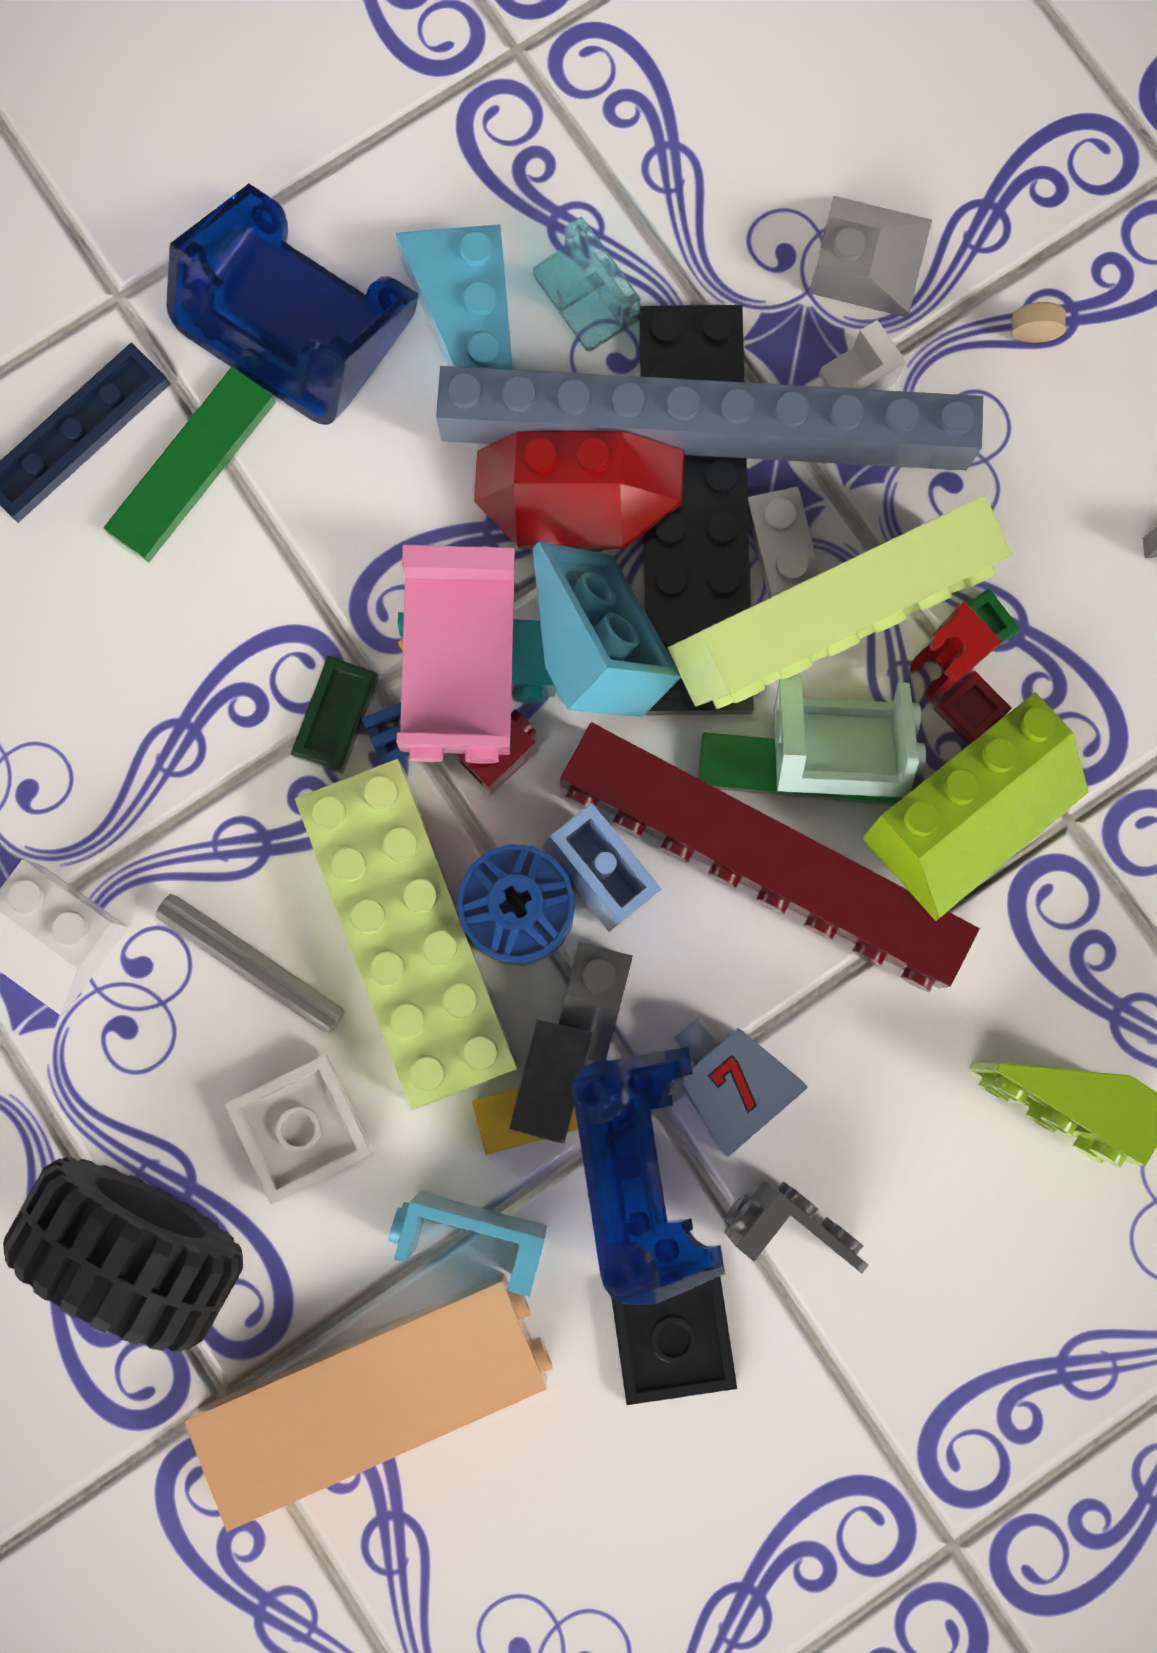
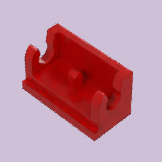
[910,601,1002,704]

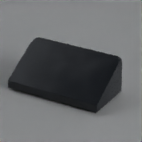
[509,1019,592,1144]

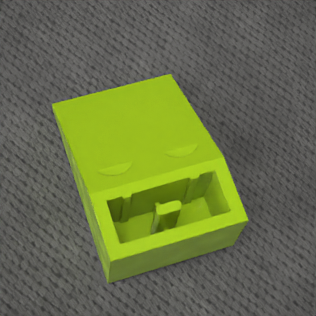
[969,1061,1157,1168]

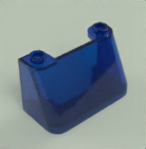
[166,183,419,425]
[573,1046,725,1305]

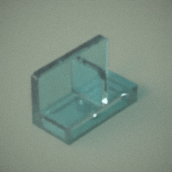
[533,216,641,352]

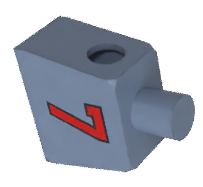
[674,1017,808,1157]

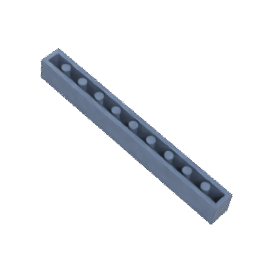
[436,366,984,471]

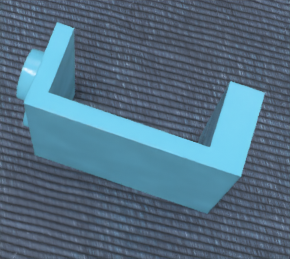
[388,1191,547,1297]

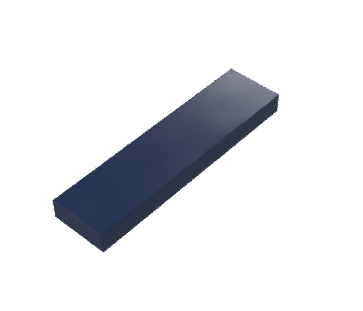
[0,342,171,523]

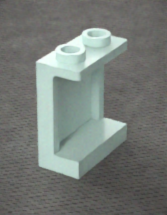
[773,675,926,797]

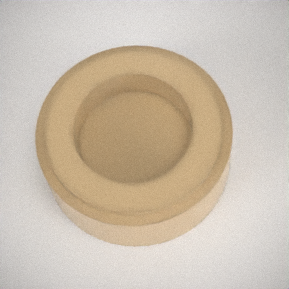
[1012,302,1066,343]

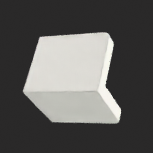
[819,320,906,390]

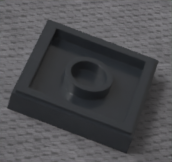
[610,1272,737,1405]

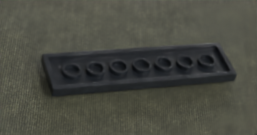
[639,305,754,715]

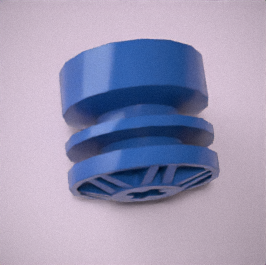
[457,844,575,966]

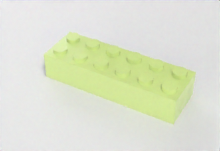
[667,495,1013,709]
[294,759,519,1111]

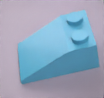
[532,541,681,717]

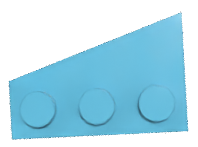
[396,224,513,370]

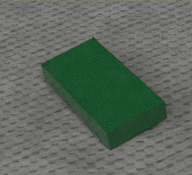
[291,656,379,774]

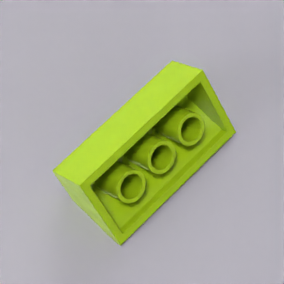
[862,692,1089,921]

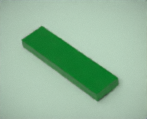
[103,366,276,563]
[698,732,914,806]

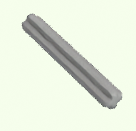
[155,894,345,1033]

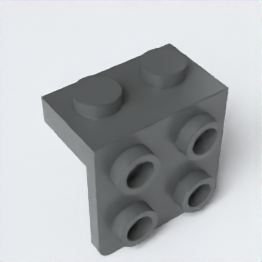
[724,1180,869,1274]

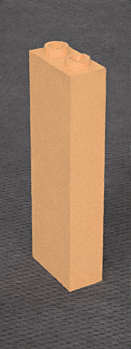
[184,1274,553,1532]

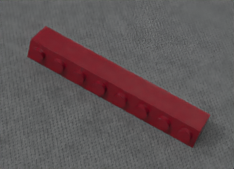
[560,722,980,992]

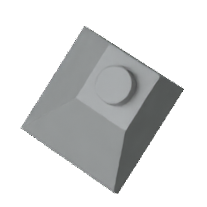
[808,195,932,317]

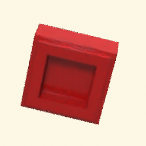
[933,671,1012,745]

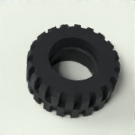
[3,1157,244,1352]

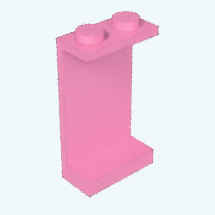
[397,545,515,764]

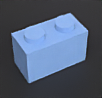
[542,803,662,932]

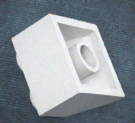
[0,859,129,1015]

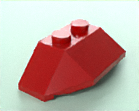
[474,431,685,549]

